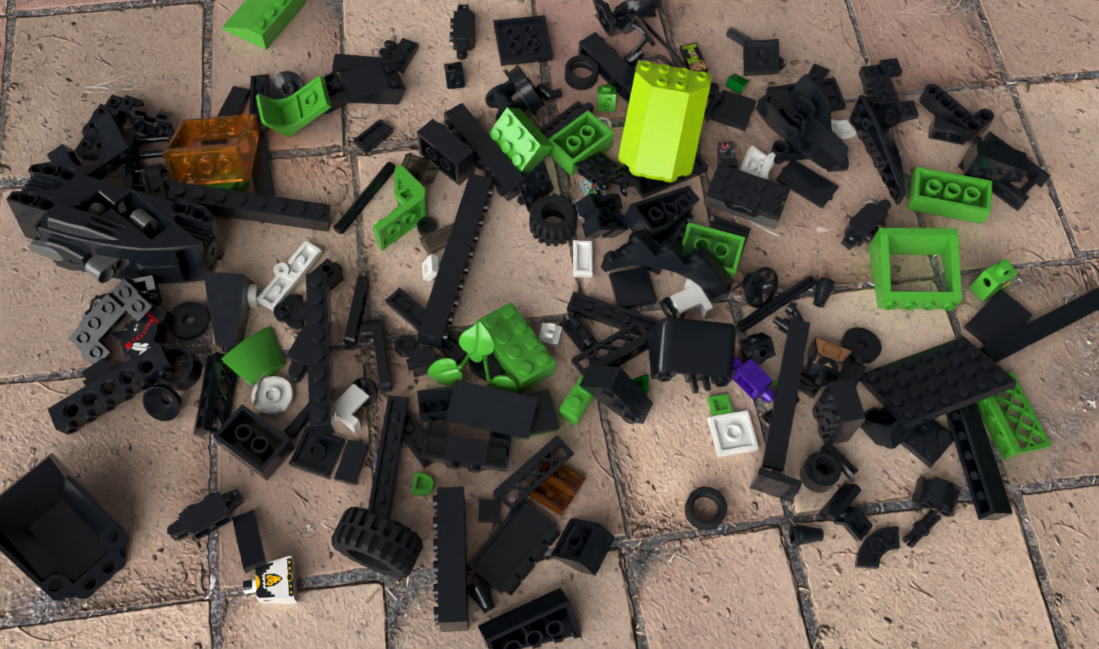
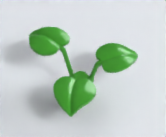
[428,320,520,394]

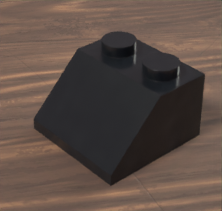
[550,518,615,576]

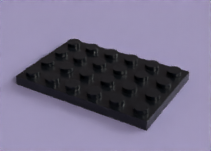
[860,336,1016,429]

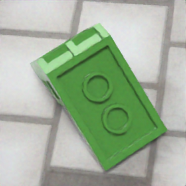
[373,164,428,251]

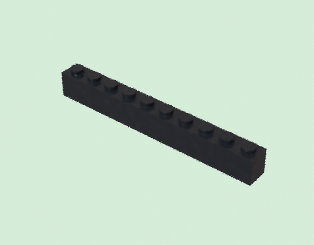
[418,173,494,348]

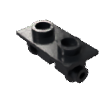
[559,312,598,353]

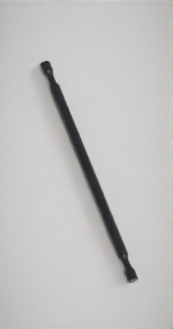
[642,19,685,66]

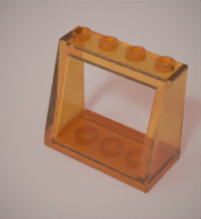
[162,114,260,185]

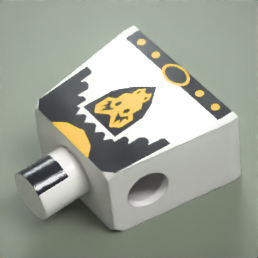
[243,556,298,604]

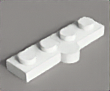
[257,241,322,312]

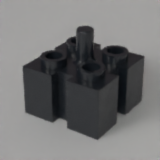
[576,193,629,239]

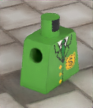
[969,259,1018,302]

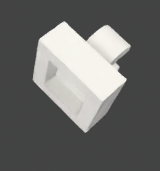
[422,254,441,281]
[538,323,562,348]

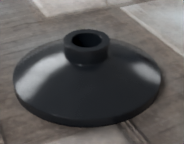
[271,71,305,99]

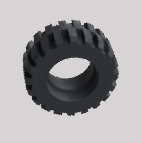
[331,507,423,579]

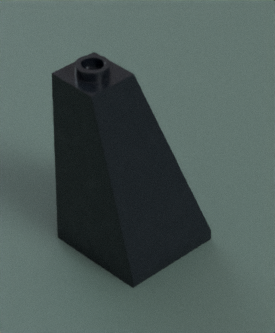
[204,272,255,352]

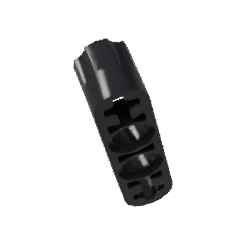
[361,319,392,393]

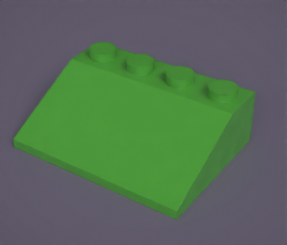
[222,0,306,50]

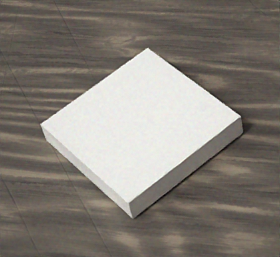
[707,410,759,458]

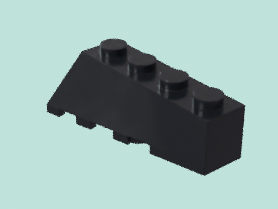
[478,588,582,649]

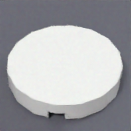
[252,376,294,417]

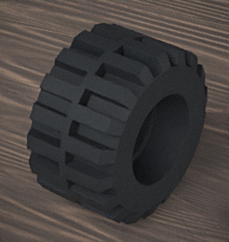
[529,193,578,247]

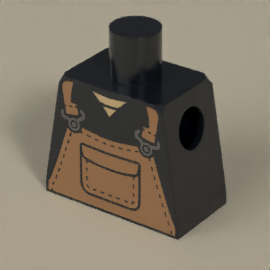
[807,337,852,387]

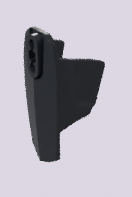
[756,74,849,169]

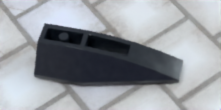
[850,95,906,205]

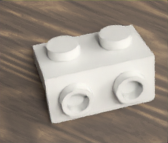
[739,146,776,180]

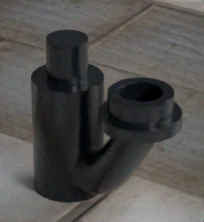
[772,302,804,335]

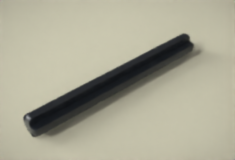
[334,162,395,235]
[736,276,816,333]

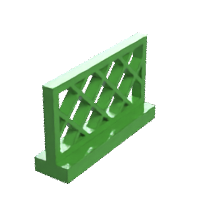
[977,372,1051,460]

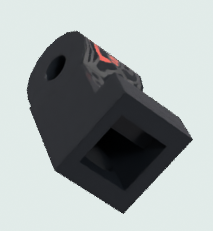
[717,142,738,169]

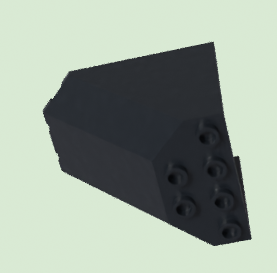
[0,453,129,601]

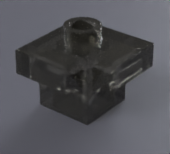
[401,153,440,187]

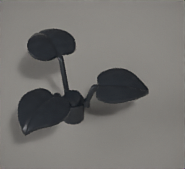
[624,16,674,68]

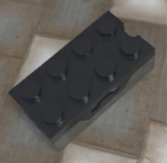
[704,163,791,229]

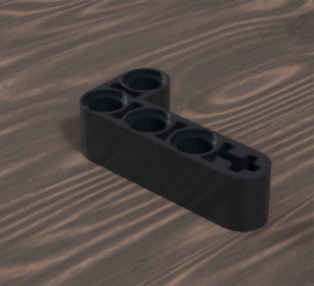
[919,84,994,142]

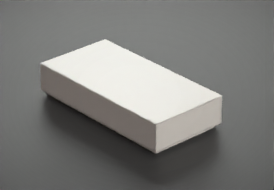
[573,240,593,278]

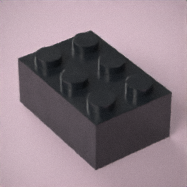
[417,119,475,186]
[812,379,866,444]
[213,404,295,481]

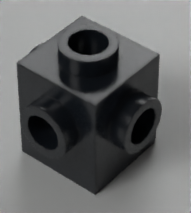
[741,332,776,364]

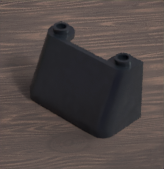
[647,317,736,387]

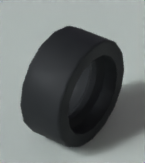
[564,55,599,90]
[684,487,727,531]

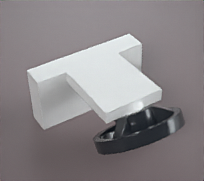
[660,279,713,320]
[334,377,378,434]

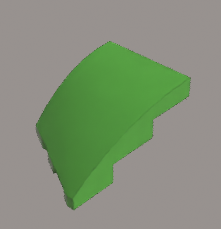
[222,326,285,387]

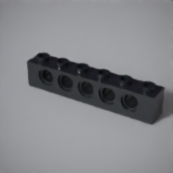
[47,343,178,435]

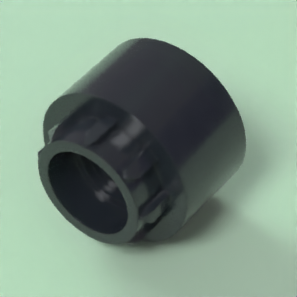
[800,451,841,493]

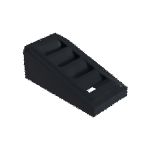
[928,117,971,145]

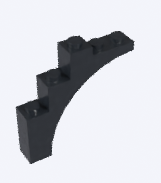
[601,228,733,299]

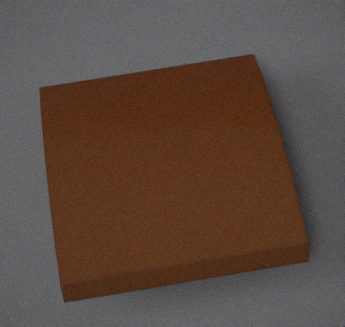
[529,456,586,516]

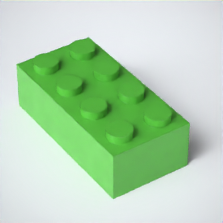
[907,167,992,224]
[477,302,557,393]

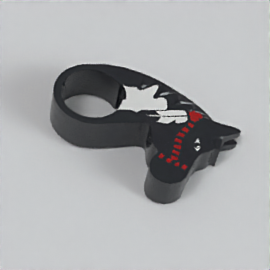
[111,306,202,391]

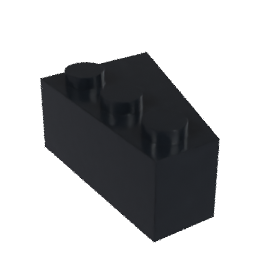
[963,136,1028,182]

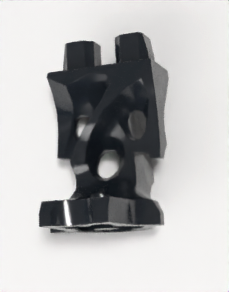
[593,0,661,36]

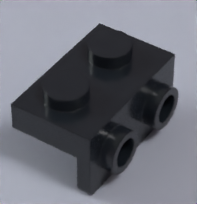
[417,386,454,423]

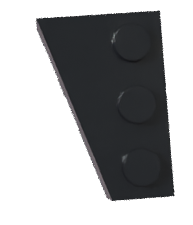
[579,365,653,424]

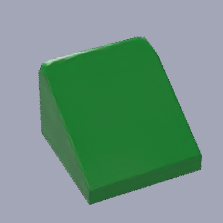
[726,73,750,95]

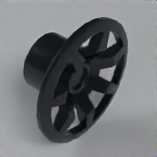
[742,267,778,308]

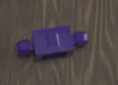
[732,356,775,403]

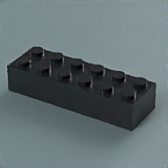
[433,486,468,632]

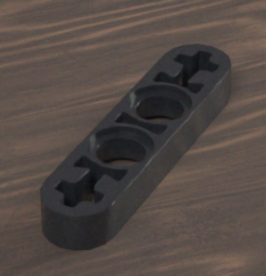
[344,275,370,347]

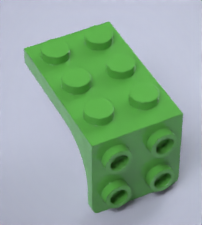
[256,75,332,138]

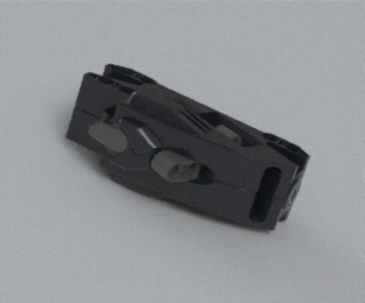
[6,162,224,284]

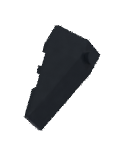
[860,407,917,449]

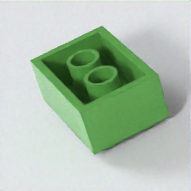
[488,107,553,174]
[548,110,614,176]
[682,222,745,279]

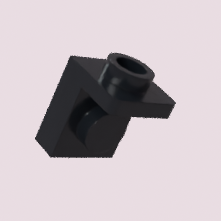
[444,62,465,89]
[833,507,873,541]

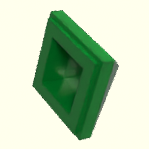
[632,374,649,394]

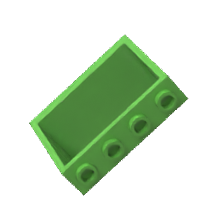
[868,228,962,311]

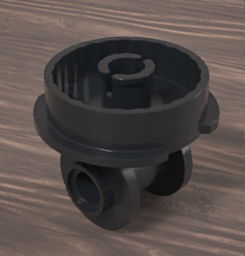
[485,66,545,121]

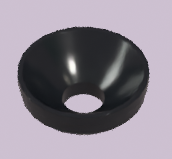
[143,384,182,421]

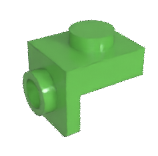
[597,84,616,112]

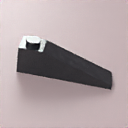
[623,186,700,235]

